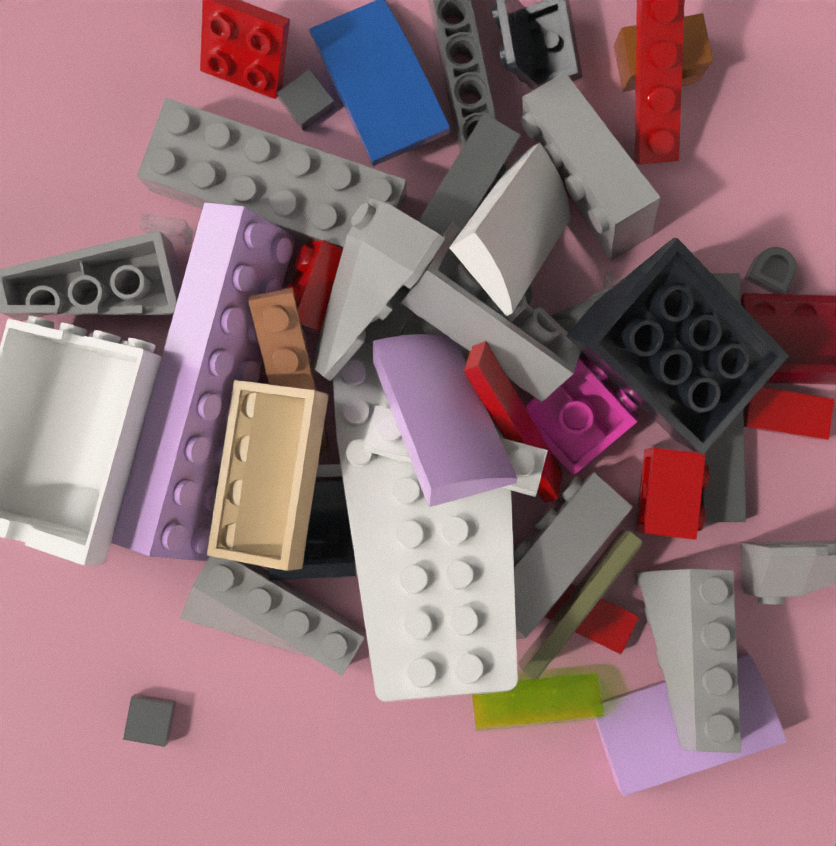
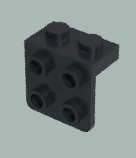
[492,0,583,90]
[268,476,356,580]

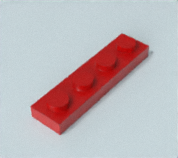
[634,0,685,165]

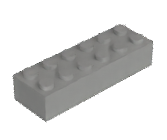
[137,98,406,249]

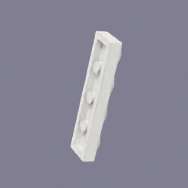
[363,405,548,497]

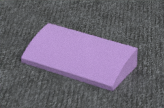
[373,334,518,507]
[590,653,787,797]

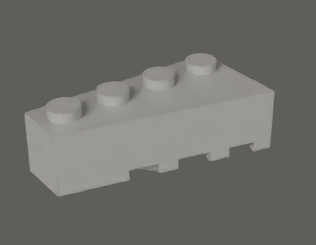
[520,72,661,261]
[513,472,633,639]

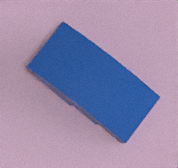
[309,0,450,166]

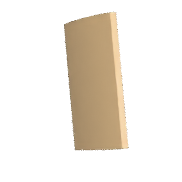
[207,380,328,571]

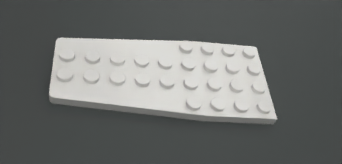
[333,313,518,702]

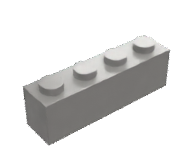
[401,222,581,401]
[0,230,181,321]
[180,556,366,676]
[635,569,741,753]

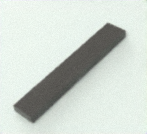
[364,113,521,347]
[700,273,746,522]

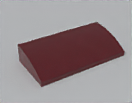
[741,293,836,385]

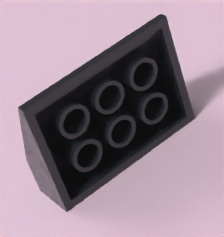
[566,238,789,455]

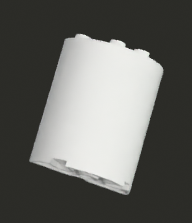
[0,315,162,566]

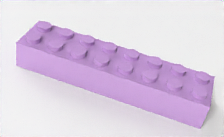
[111,202,296,561]

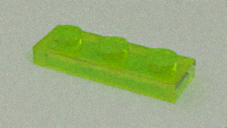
[471,673,604,732]

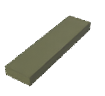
[518,530,642,680]

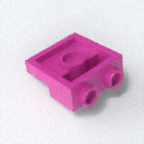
[524,355,639,476]

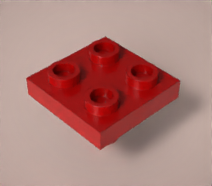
[200,0,290,99]

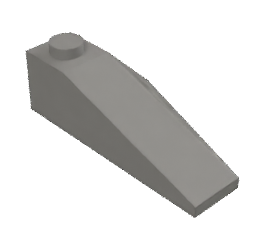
[311,198,445,381]
[741,541,836,605]

